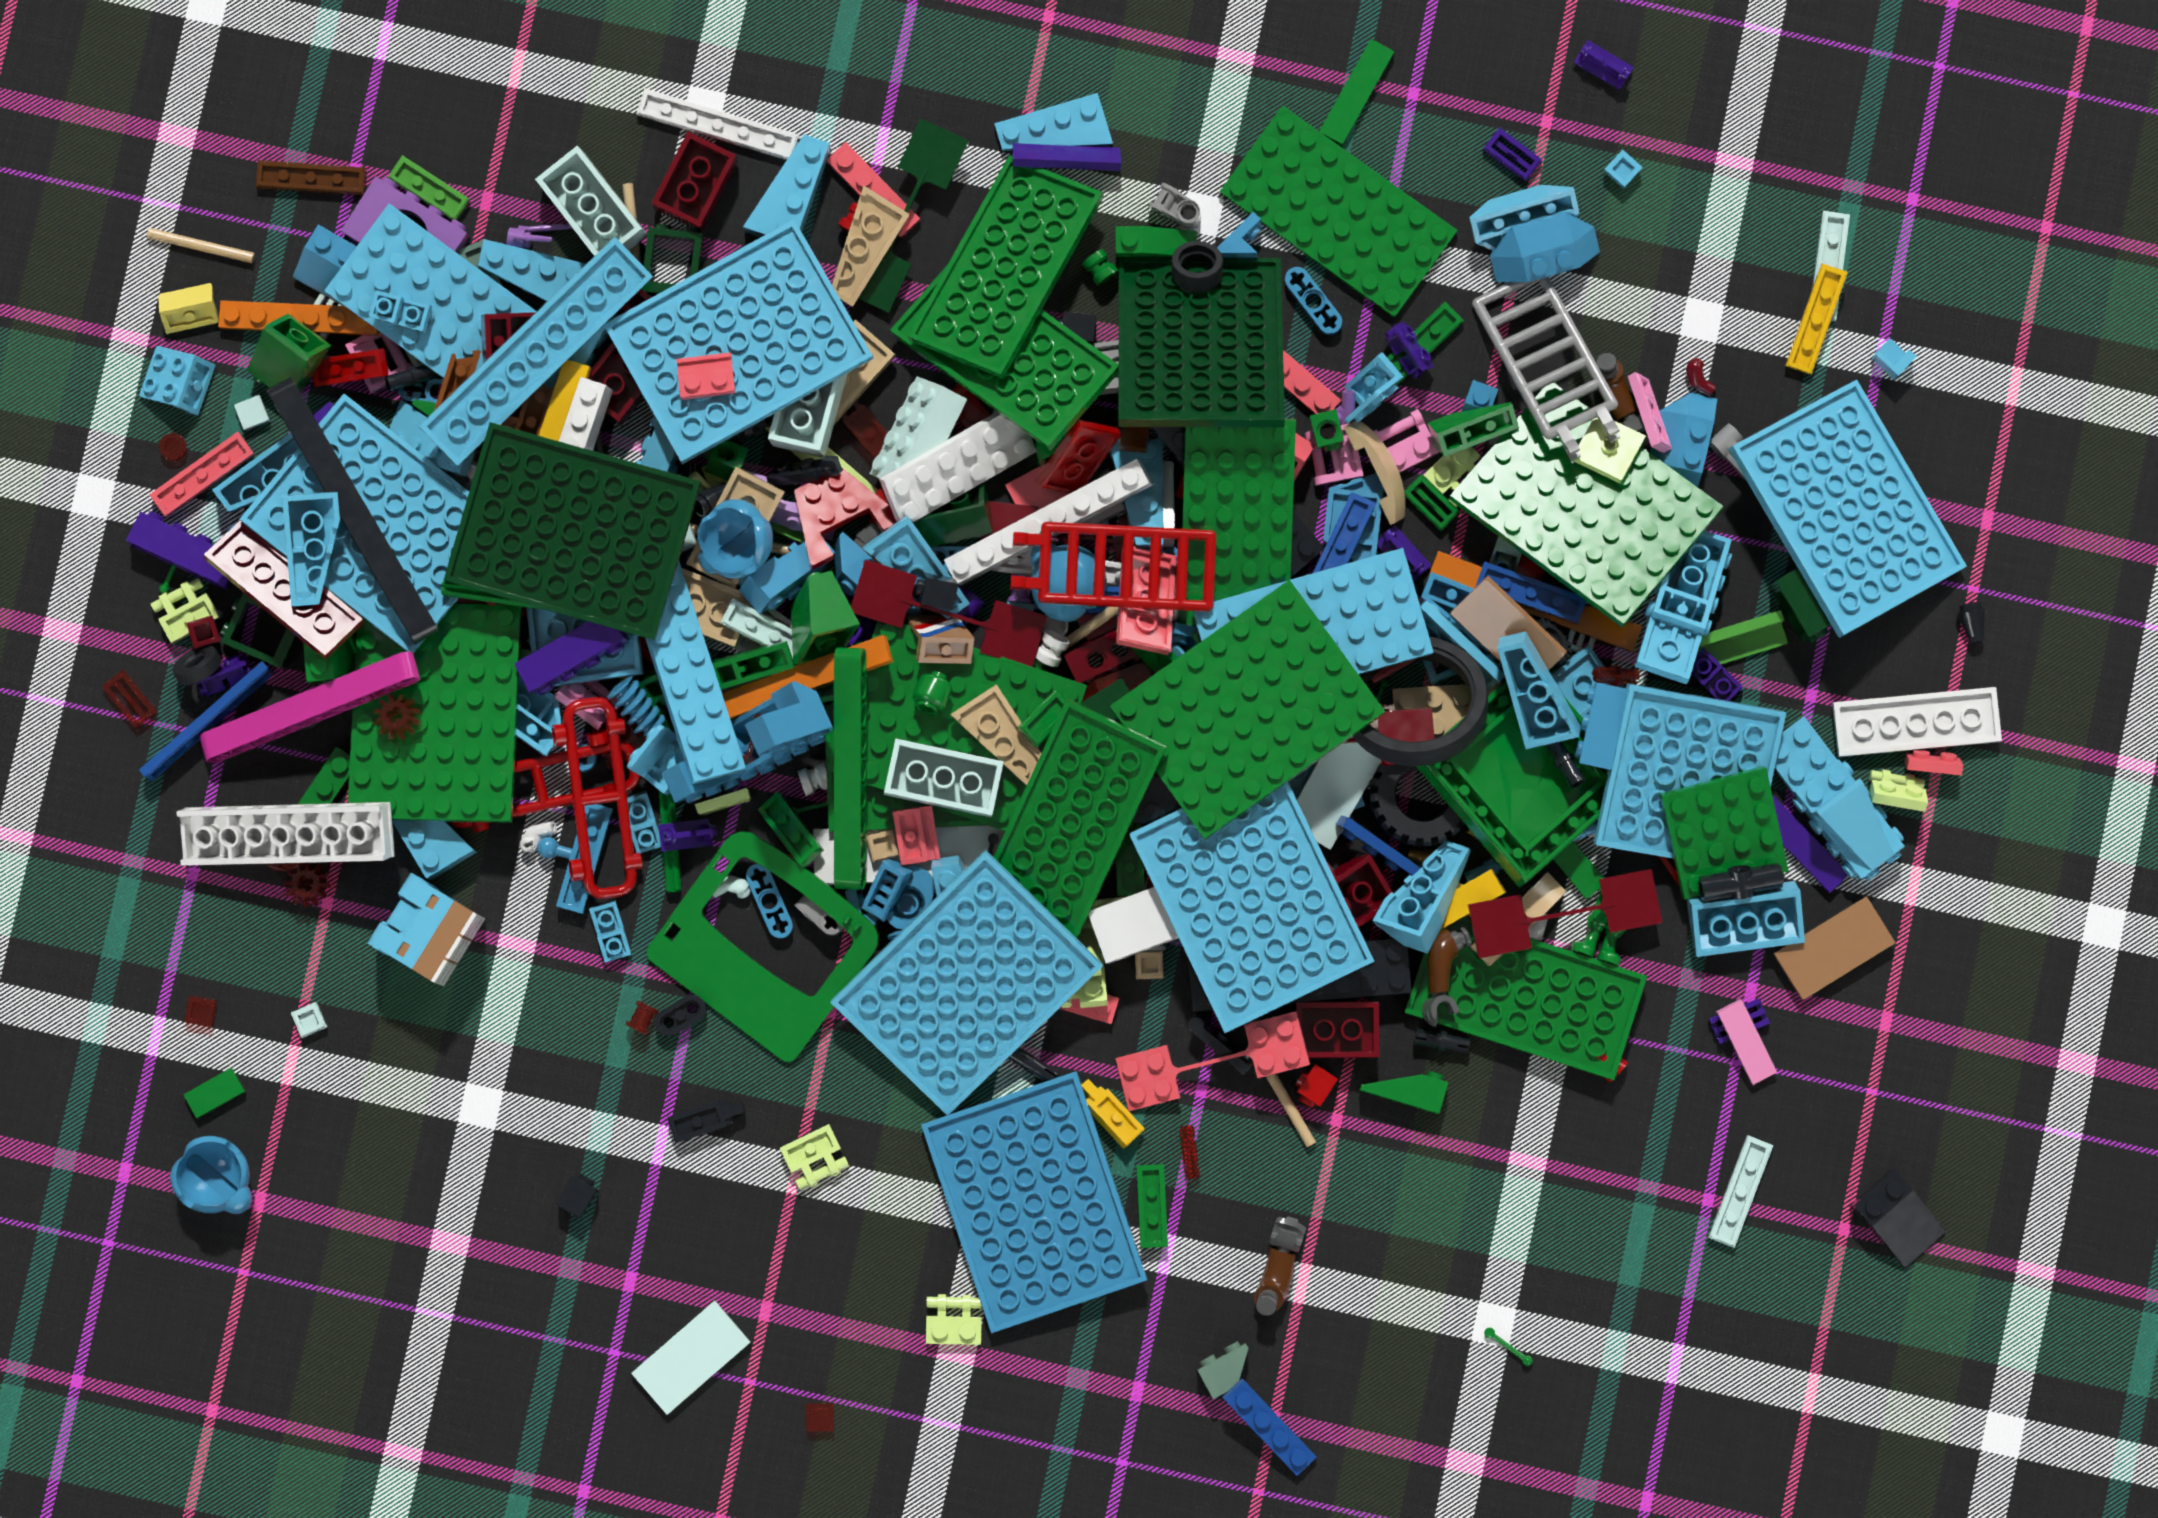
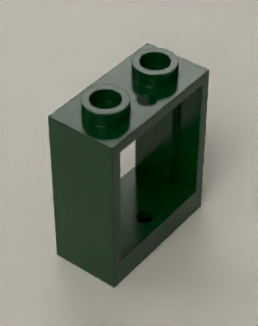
[641,224,704,297]
[1769,568,1831,643]
[220,593,299,671]

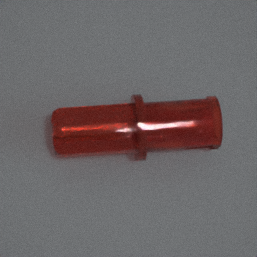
[1592,665,1640,687]

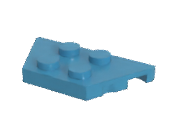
[1323,473,1384,562]

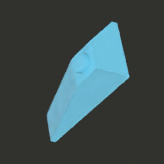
[282,492,340,606]
[1373,840,1471,953]

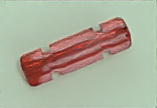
[1179,1125,1200,1179]

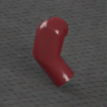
[1686,358,1716,397]

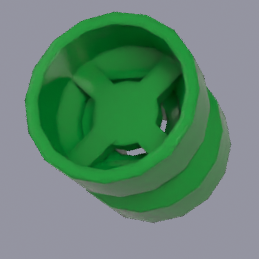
[1082,249,1119,286]

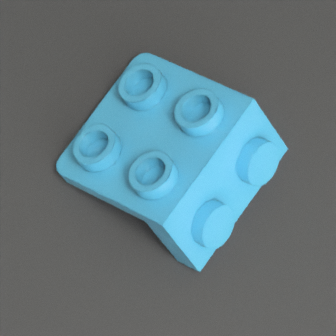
[1344,352,1403,424]
[627,724,685,795]

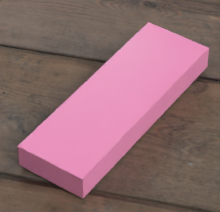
[1628,372,1672,453]
[1716,999,1777,1085]

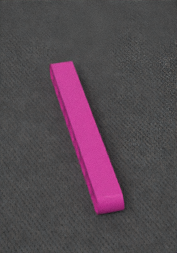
[199,652,421,763]

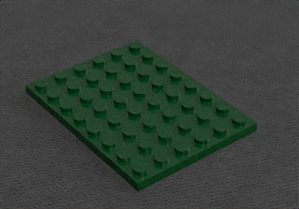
[1118,257,1285,427]
[444,422,701,641]

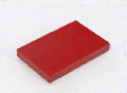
[1035,419,1122,494]

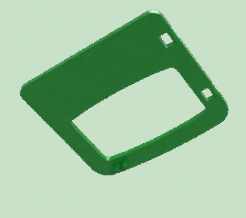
[646,832,879,1062]

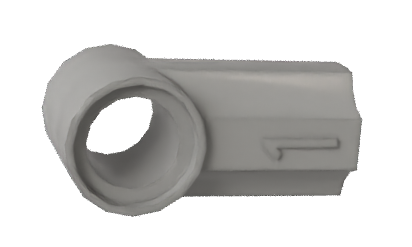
[1709,423,1745,480]

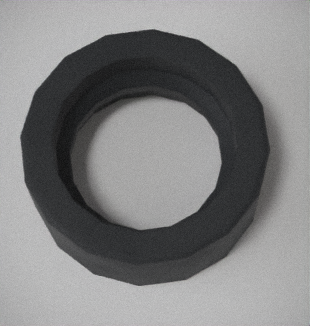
[1171,241,1223,292]

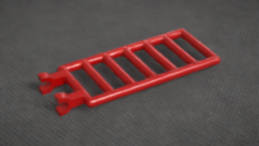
[1010,522,1216,612]

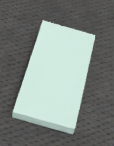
[1296,737,1381,850]
[631,1301,751,1415]

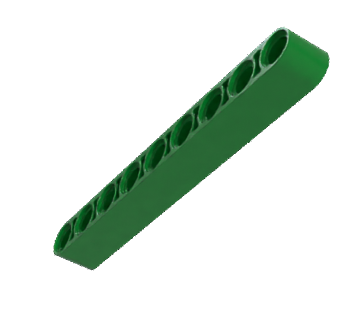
[834,647,867,890]

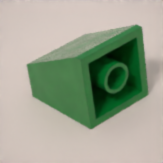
[247,314,331,395]
[791,571,860,665]
[303,630,357,687]

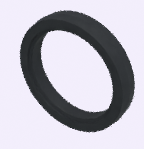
[1353,637,1488,766]

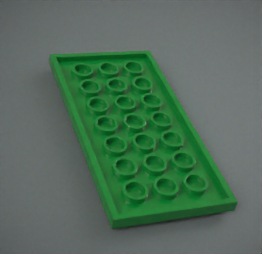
[1219,105,1458,318]
[908,156,1104,379]
[890,266,1119,451]
[1180,419,1296,627]
[994,698,1167,939]
[1405,917,1647,1081]

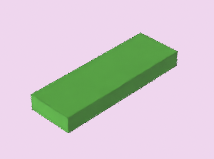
[387,155,471,220]

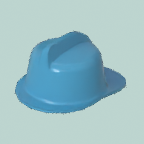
[883,865,935,930]

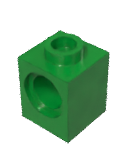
[1310,409,1345,452]
[703,440,748,481]

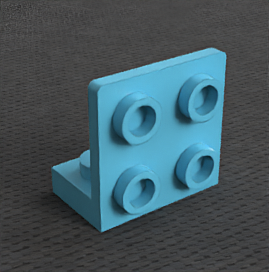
[139,346,216,416]

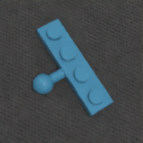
[537,804,613,914]

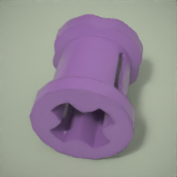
[1007,574,1032,604]

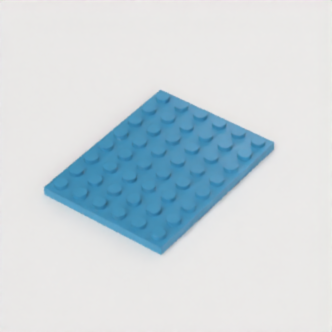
[921,1071,1148,1333]

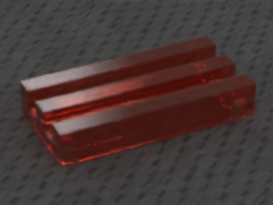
[102,669,158,729]

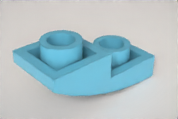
[369,290,432,333]
[627,790,661,853]
[589,899,631,962]

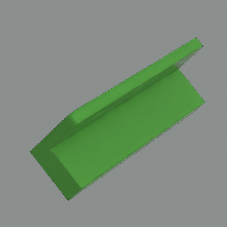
[1697,610,1787,665]

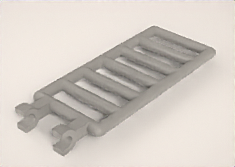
[1472,277,1620,462]

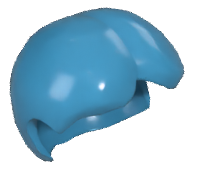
[698,499,773,579]
[1030,543,1107,622]
[170,1136,252,1214]

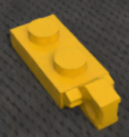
[1082,1079,1145,1149]

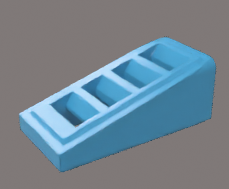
[861,858,913,922]

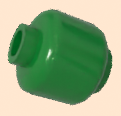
[913,671,952,714]

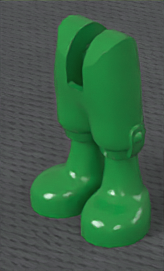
[1571,893,1626,967]

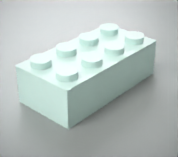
[535,146,648,256]
[768,373,848,458]
[870,376,967,479]
[884,739,1004,818]

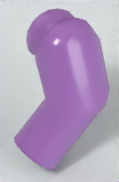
[1330,390,1355,427]

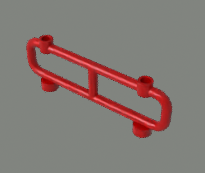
[552,697,642,899]
[448,729,640,832]

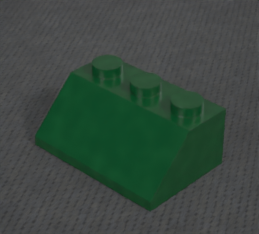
[913,482,992,548]

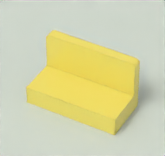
[159,283,219,334]

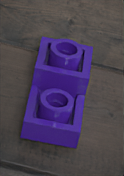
[1691,648,1744,701]

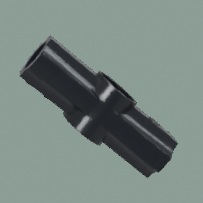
[1697,863,1784,901]

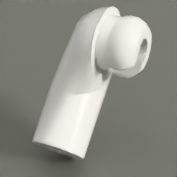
[520,821,557,852]

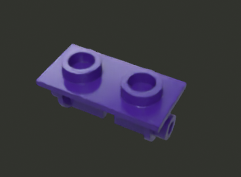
[1574,40,1634,90]
[1385,322,1434,379]
[1377,525,1431,581]
[195,655,251,696]
[658,818,717,852]

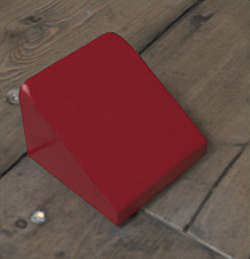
[186,615,220,649]

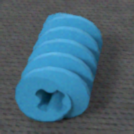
[607,676,666,736]

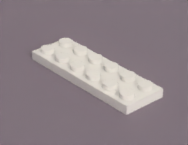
[879,412,1037,523]
[1832,687,2002,757]

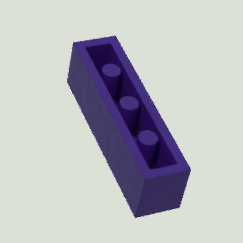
[126,511,231,590]
[514,622,630,696]

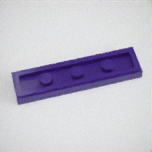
[1012,143,1121,171]
[1773,795,1848,893]

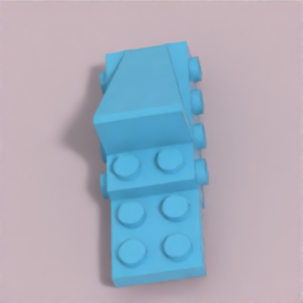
[1635,531,1732,685]
[1774,717,1905,881]

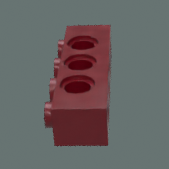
[1061,627,1142,685]

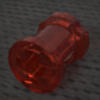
[625,1000,659,1035]

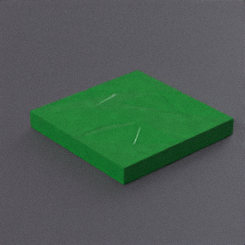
[1416,680,1609,887]

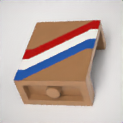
[903,614,974,664]

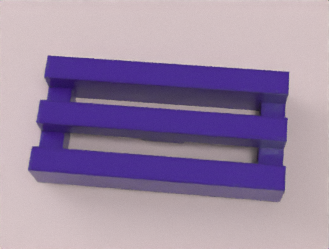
[1483,127,1542,182]
[1708,998,1770,1044]

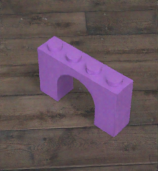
[341,176,470,254]

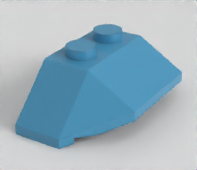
[1490,211,1600,282]
[1650,393,1717,487]
[834,532,922,615]

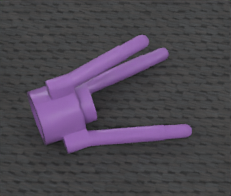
[507,223,572,249]

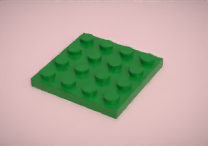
[1659,766,1789,900]

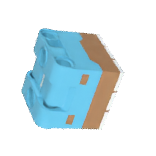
[367,873,485,986]

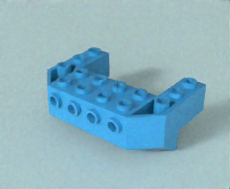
[662,681,834,803]

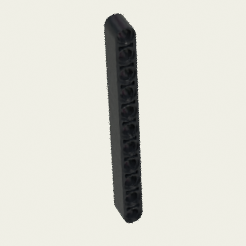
[266,377,439,644]

